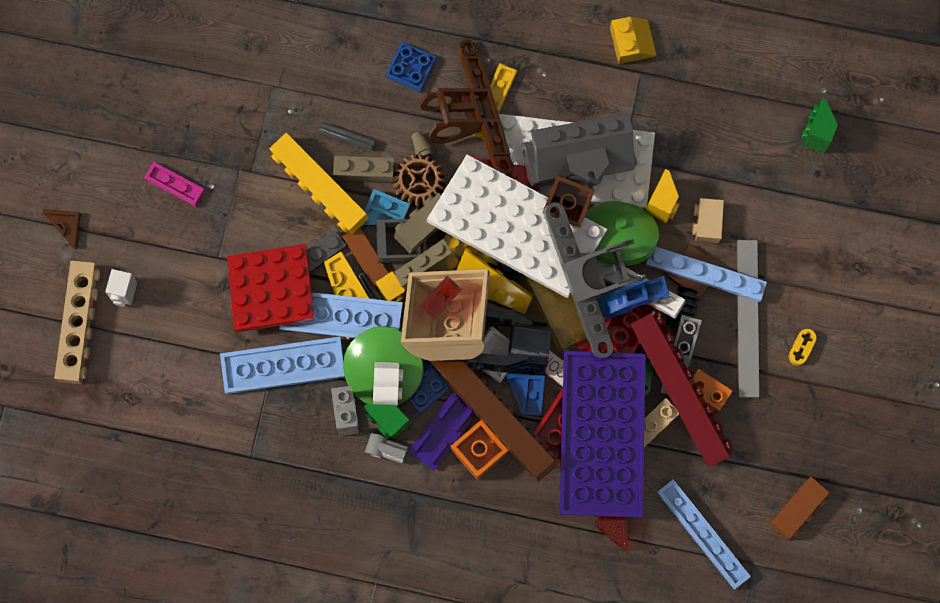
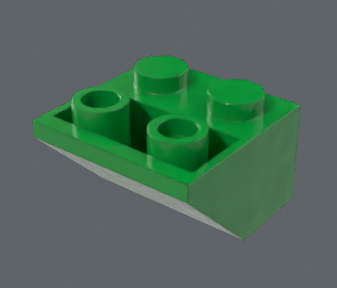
[801,98,838,153]
[364,404,413,440]

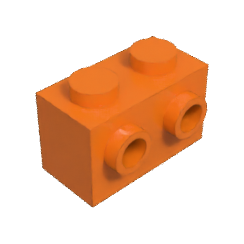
[693,369,732,414]

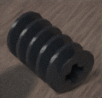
[666,286,701,329]

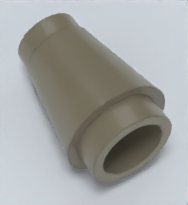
[411,131,434,160]

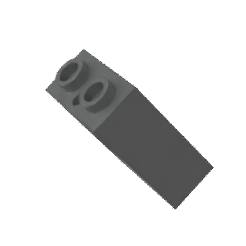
[376,219,430,264]

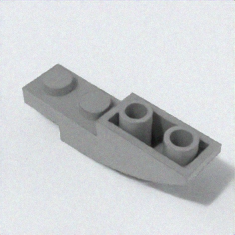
[660,315,702,395]

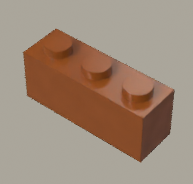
[769,476,829,540]

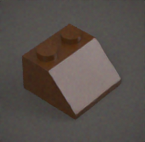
[542,175,595,228]

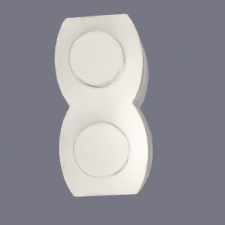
[373,362,403,406]

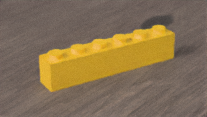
[269,133,369,235]

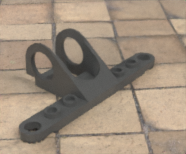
[543,202,647,359]

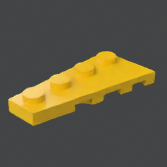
[457,247,533,314]

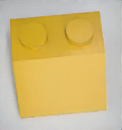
[610,17,657,64]
[646,169,680,224]

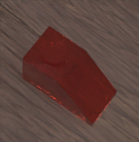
[419,276,462,320]
[593,516,628,551]

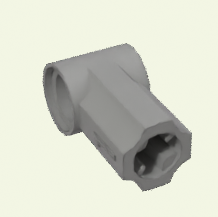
[364,433,408,464]

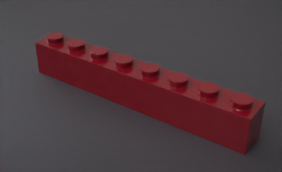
[630,310,733,468]

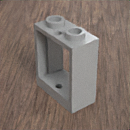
[331,386,359,436]

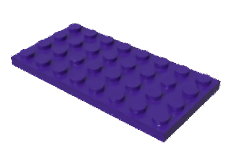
[559,351,646,518]

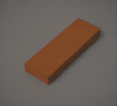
[342,228,389,287]

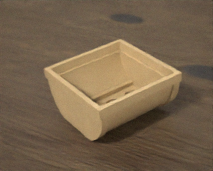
[401,269,490,361]

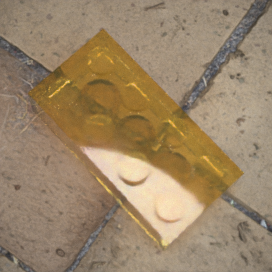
[525,277,587,353]

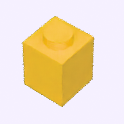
[376,271,406,302]

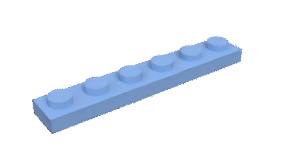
[646,247,767,302]
[657,480,751,590]

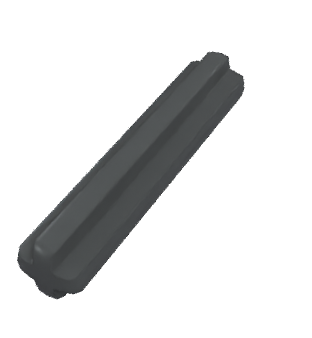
[319,122,375,151]

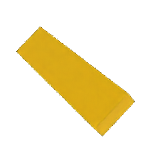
[473,63,518,140]

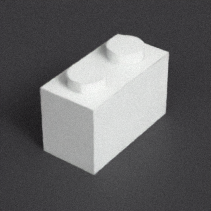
[106,269,137,307]

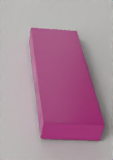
[144,162,206,207]

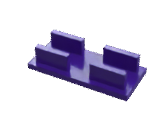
[408,394,476,471]

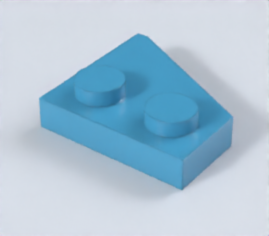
[362,189,410,226]

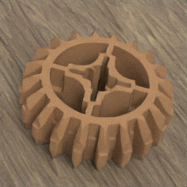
[393,154,446,207]

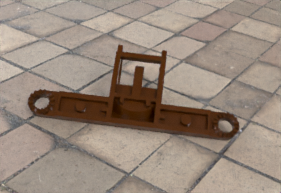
[420,39,514,176]

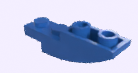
[597,276,670,320]

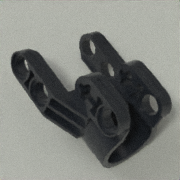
[466,307,552,376]

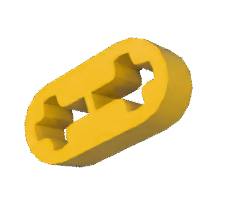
[788,329,816,366]

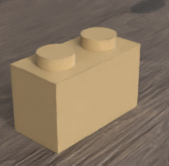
[692,198,724,243]

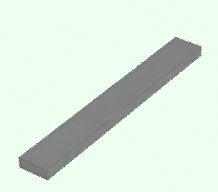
[737,240,759,398]

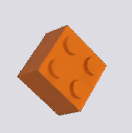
[450,420,508,480]

